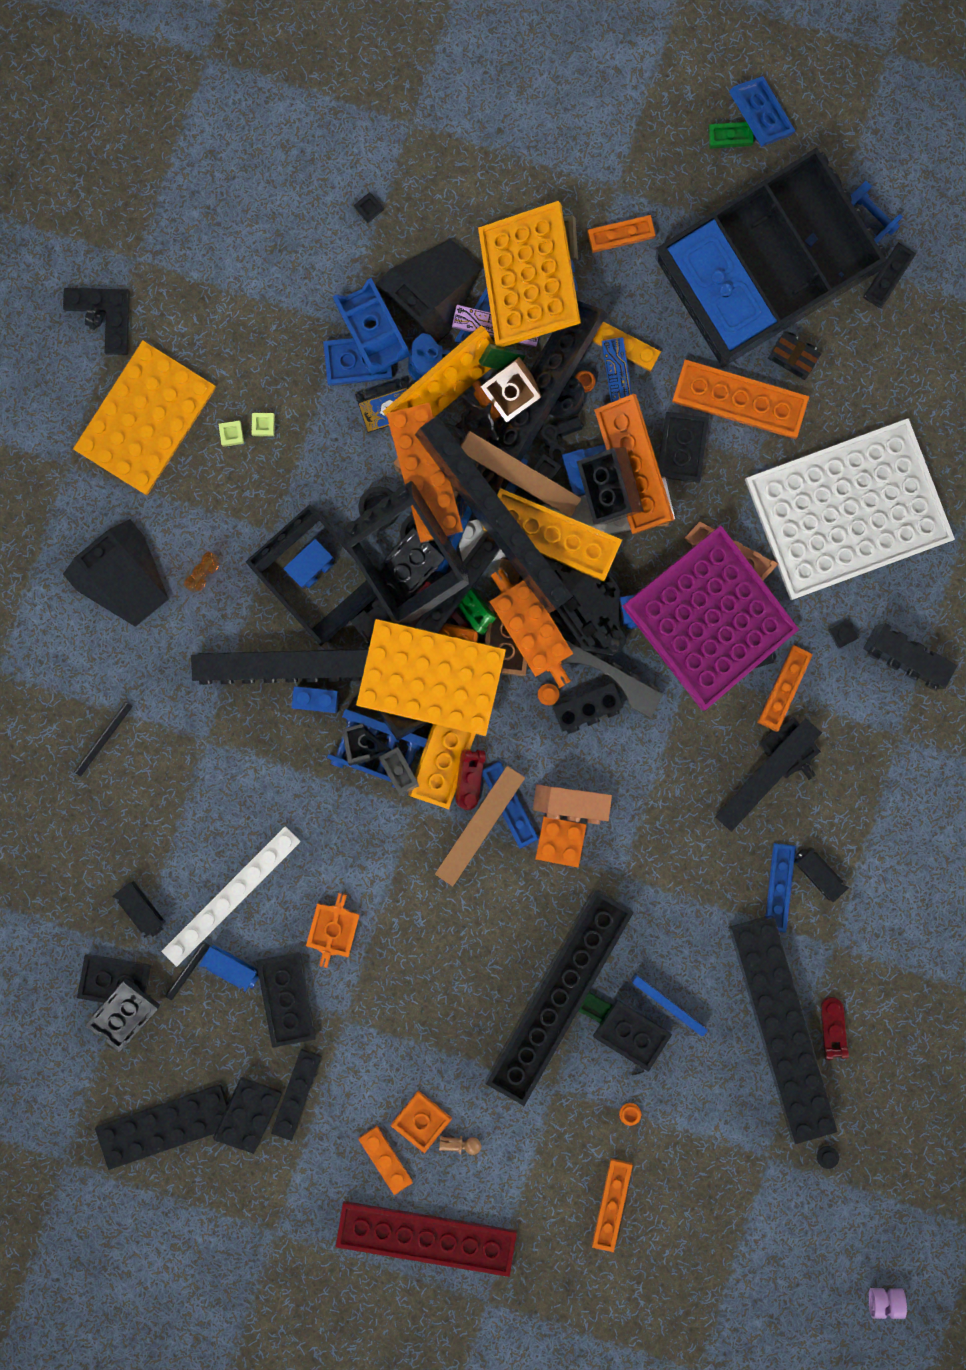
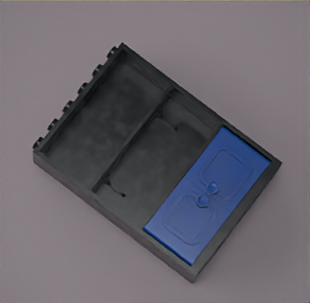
[655,147,887,368]

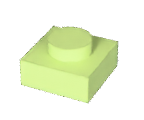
[252,413,275,436]
[219,421,244,447]

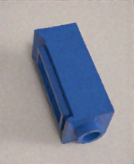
[199,944,259,992]

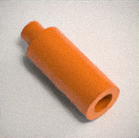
[472,380,502,422]

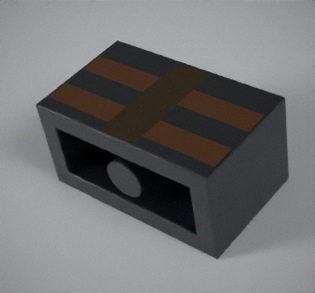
[767,331,822,380]

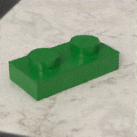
[708,122,754,149]

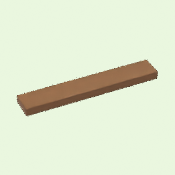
[461,431,582,518]
[435,765,526,887]

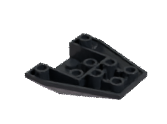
[375,239,481,344]
[63,519,169,627]

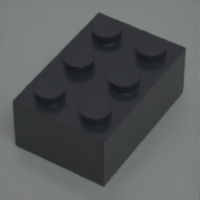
[577,447,643,525]

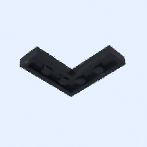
[63,288,130,355]

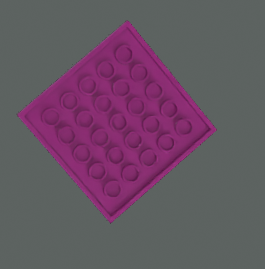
[622,526,799,711]

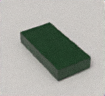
[479,344,526,370]
[578,992,613,1024]

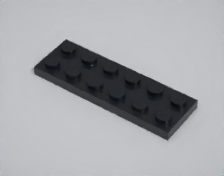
[95,1084,228,1170]

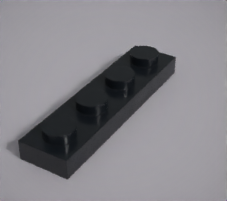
[271,1049,322,1141]

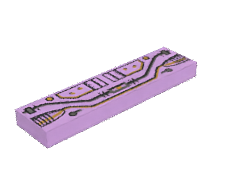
[452,305,538,347]

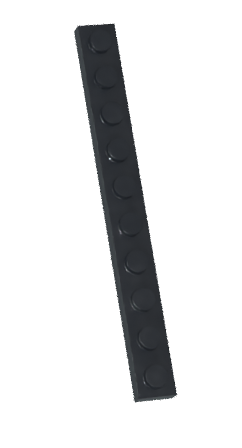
[414,454,561,633]

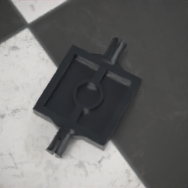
[758,717,821,780]

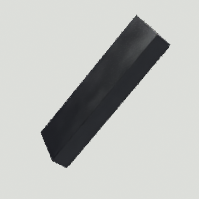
[863,242,917,309]

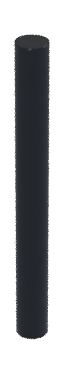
[74,702,133,776]

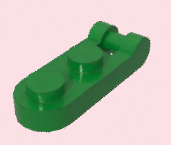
[459,587,497,635]

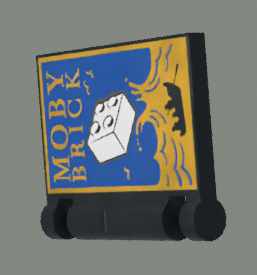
[355,378,408,433]

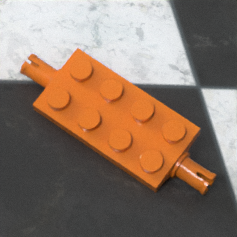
[489,568,573,688]

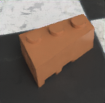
[533,784,612,824]

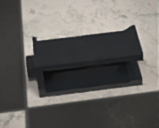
[794,847,849,902]
[112,881,166,938]

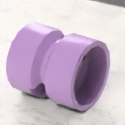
[869,1288,907,1319]

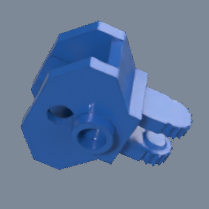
[408,333,451,382]

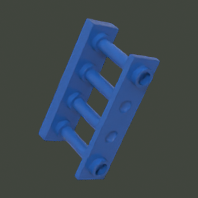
[805,181,903,277]
[327,709,427,788]

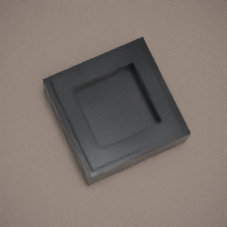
[353,192,384,224]

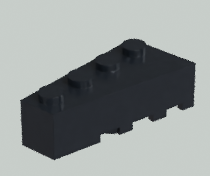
[863,623,957,691]

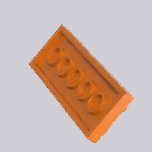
[672,359,809,439]
[594,394,674,534]
[386,403,463,543]

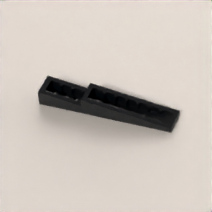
[715,718,822,832]

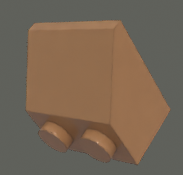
[481,357,542,422]

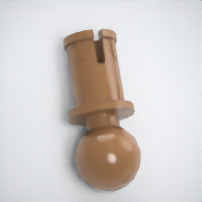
[439,1136,481,1155]

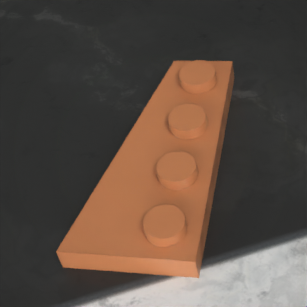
[684,522,778,581]

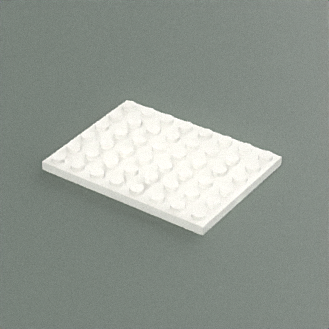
[745,418,955,600]

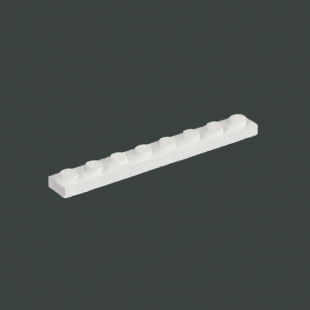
[161,826,301,967]

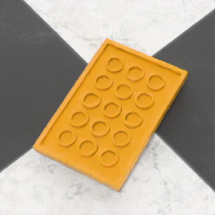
[478,201,581,347]
[73,340,216,496]
[356,619,506,736]

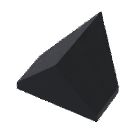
[342,724,392,766]

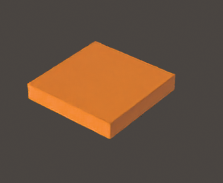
[390,1090,452,1154]

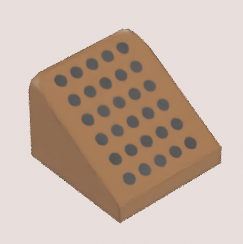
[498,558,520,585]

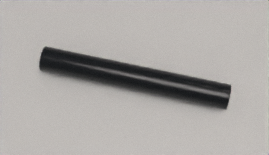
[165,941,210,1000]

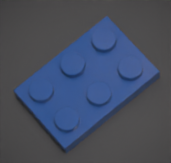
[729,76,795,147]
[323,338,393,386]

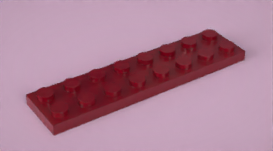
[335,1201,517,1277]

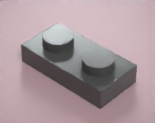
[379,747,419,796]

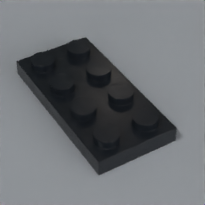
[256,952,316,1048]

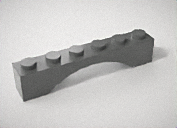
[561,633,663,718]

